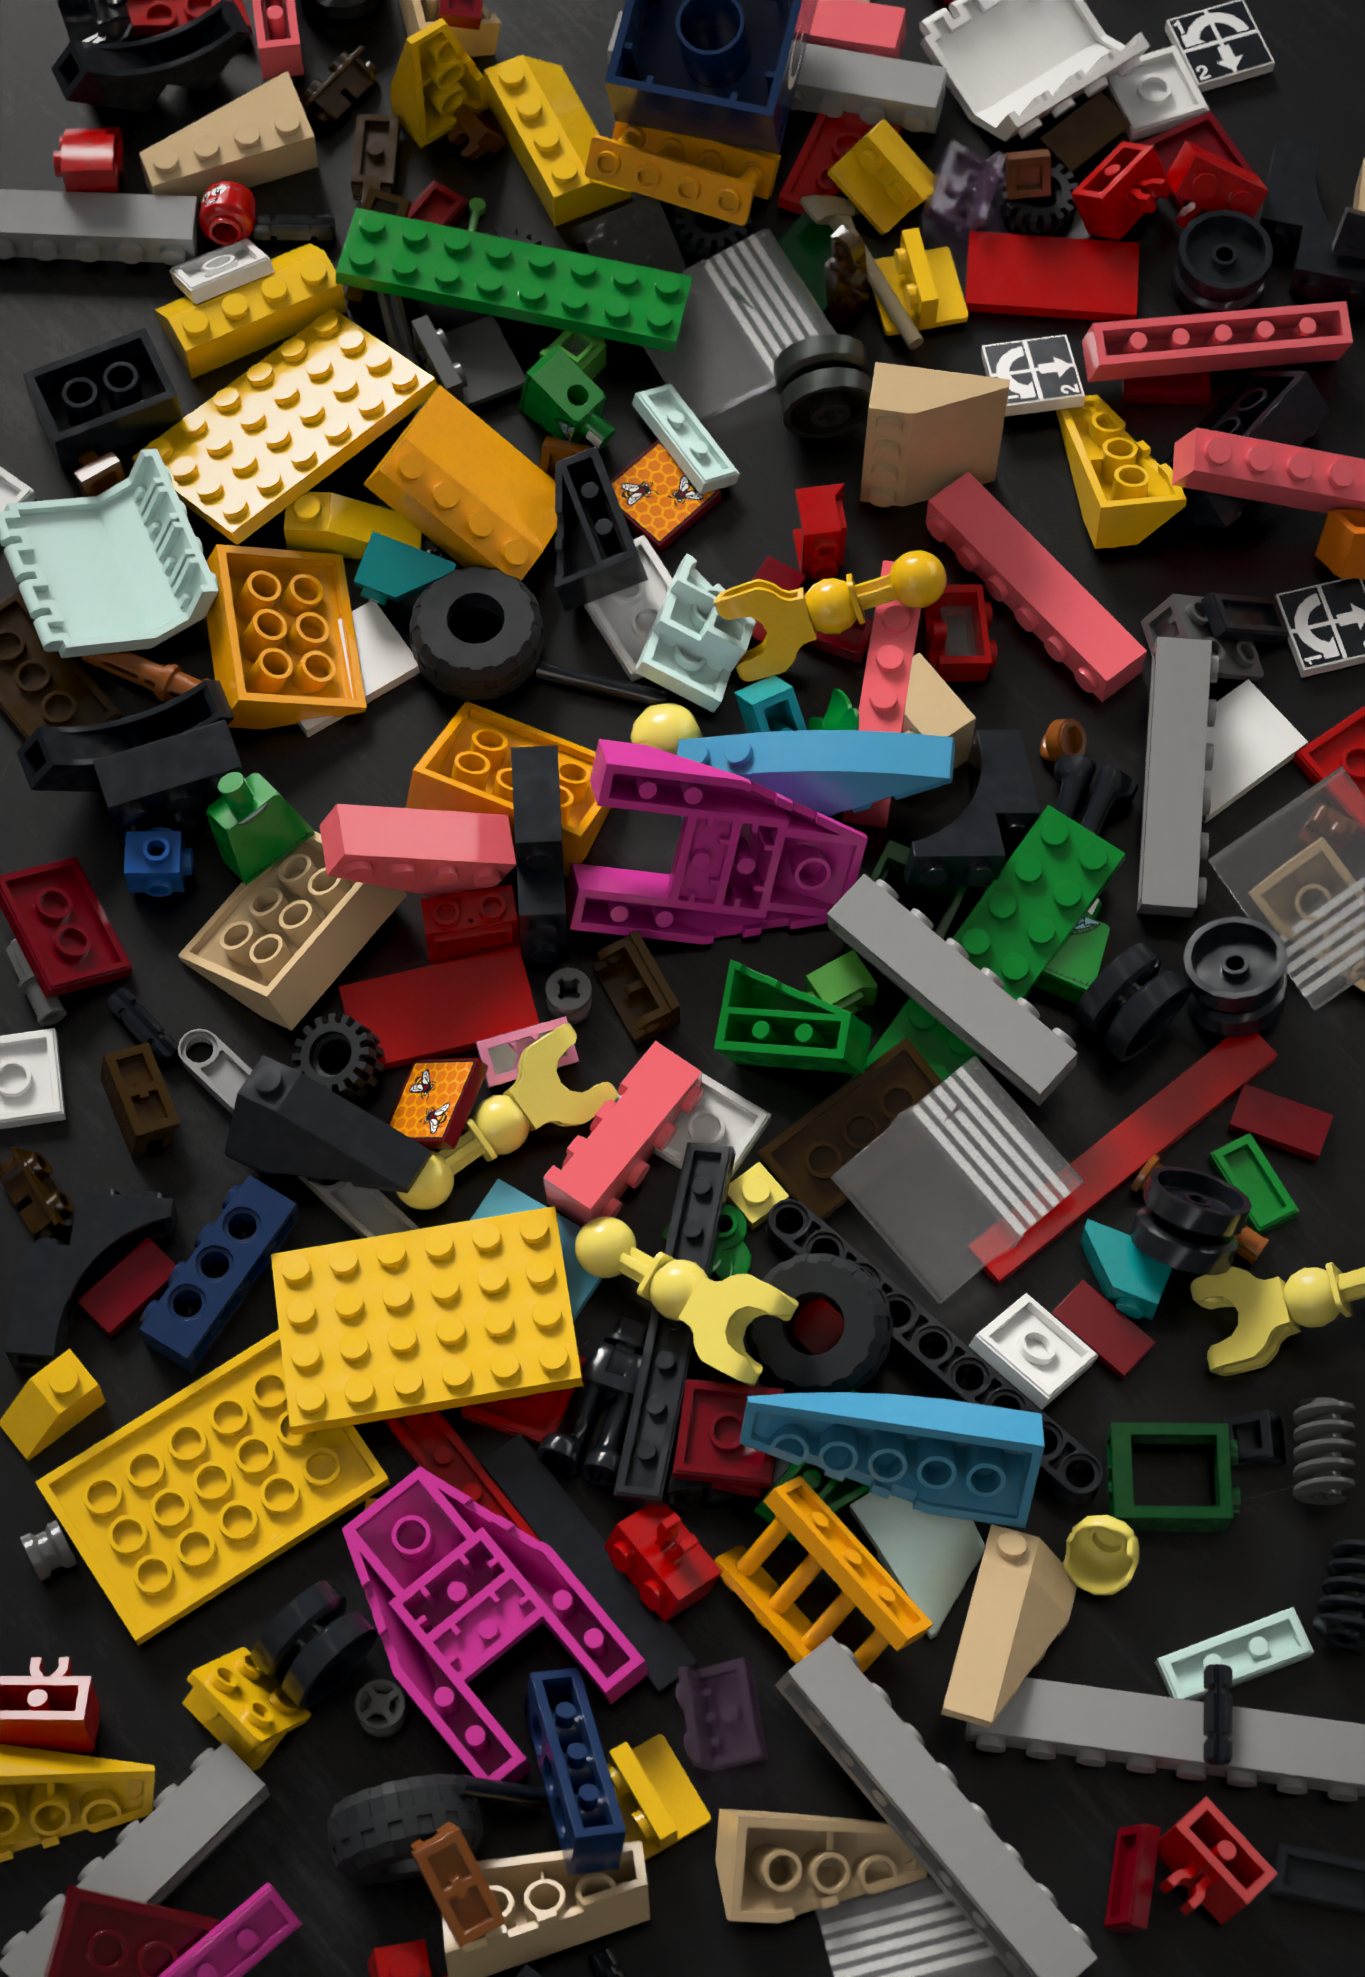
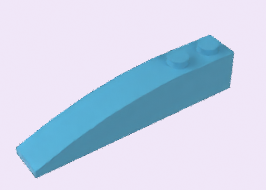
[677,730,955,822]
[740,1392,1044,1528]

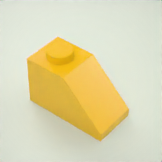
[0,1349,106,1461]

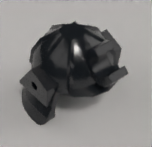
[57,0,134,43]

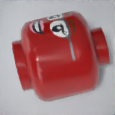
[199,181,257,245]

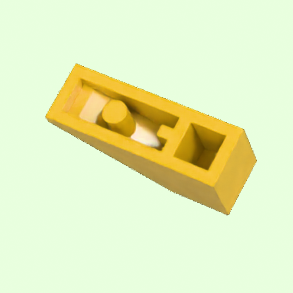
[284,492,422,559]

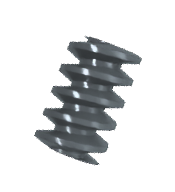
[1293,1397,1356,1505]

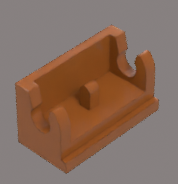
[411,1821,506,1948]

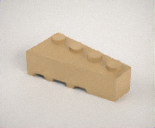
[139,71,318,203]

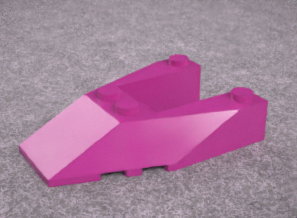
[565,739,868,945]
[342,1466,649,1802]

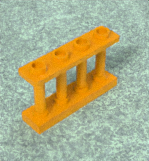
[585,121,781,226]
[714,1475,933,1673]

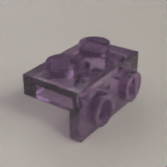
[922,140,1006,239]
[676,1657,768,1772]

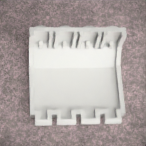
[919,0,1150,142]

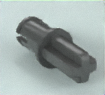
[6,939,67,1027]

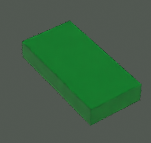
[1208,1133,1299,1235]

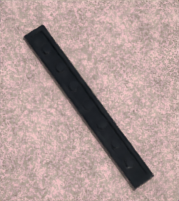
[613,1142,736,1506]

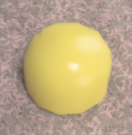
[630,703,703,755]
[1063,1515,1140,1595]

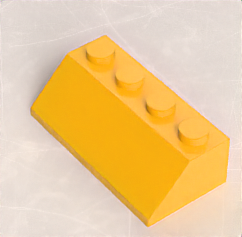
[484,55,632,227]
[154,243,347,379]

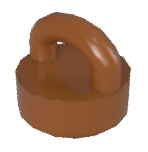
[1040,718,1087,762]

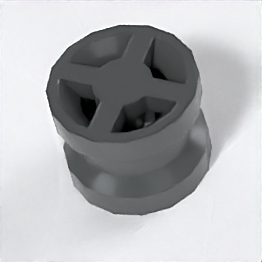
[545,967,593,1025]
[20,1520,77,1582]
[355,1679,407,1738]

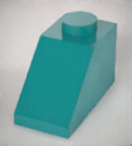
[354,531,458,605]
[734,675,807,733]
[1080,1219,1173,1320]

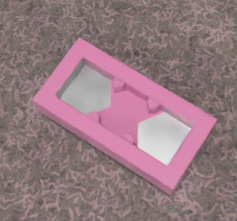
[475,1016,579,1088]

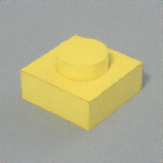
[727,1161,789,1230]

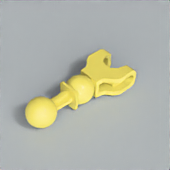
[396,1023,618,1210]
[575,1216,799,1386]
[1190,1262,1365,1376]

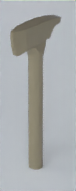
[799,195,924,350]

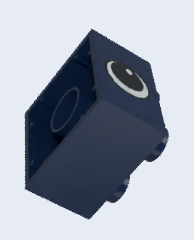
[605,0,818,154]

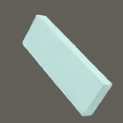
[632,383,740,494]
[1155,1607,1314,1701]

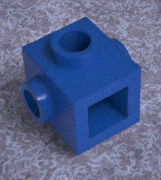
[124,827,194,897]

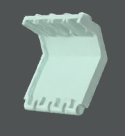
[0,449,219,658]

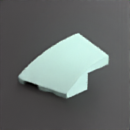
[635,553,756,713]
[850,1492,985,1639]

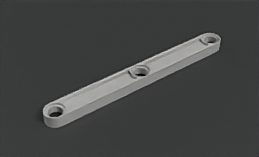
[178,1028,420,1239]

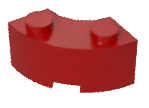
[53,127,123,193]

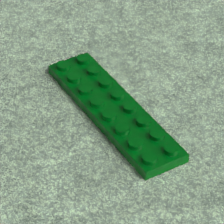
[336,208,693,353]
[852,805,1126,1154]

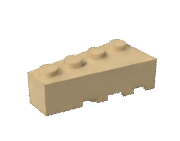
[442,1841,650,1977]

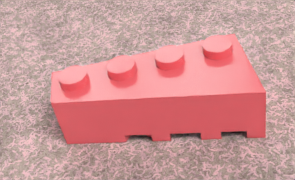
[319,804,516,896]
[543,1041,704,1227]

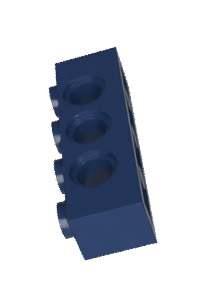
[139,1175,301,1373]
[524,1667,626,1875]

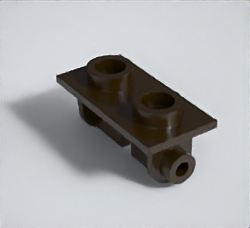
[301,45,378,128]
[0,1146,75,1240]

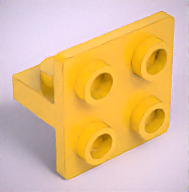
[828,120,938,235]
[872,228,968,336]
[182,1647,311,1771]
[607,1734,711,1861]

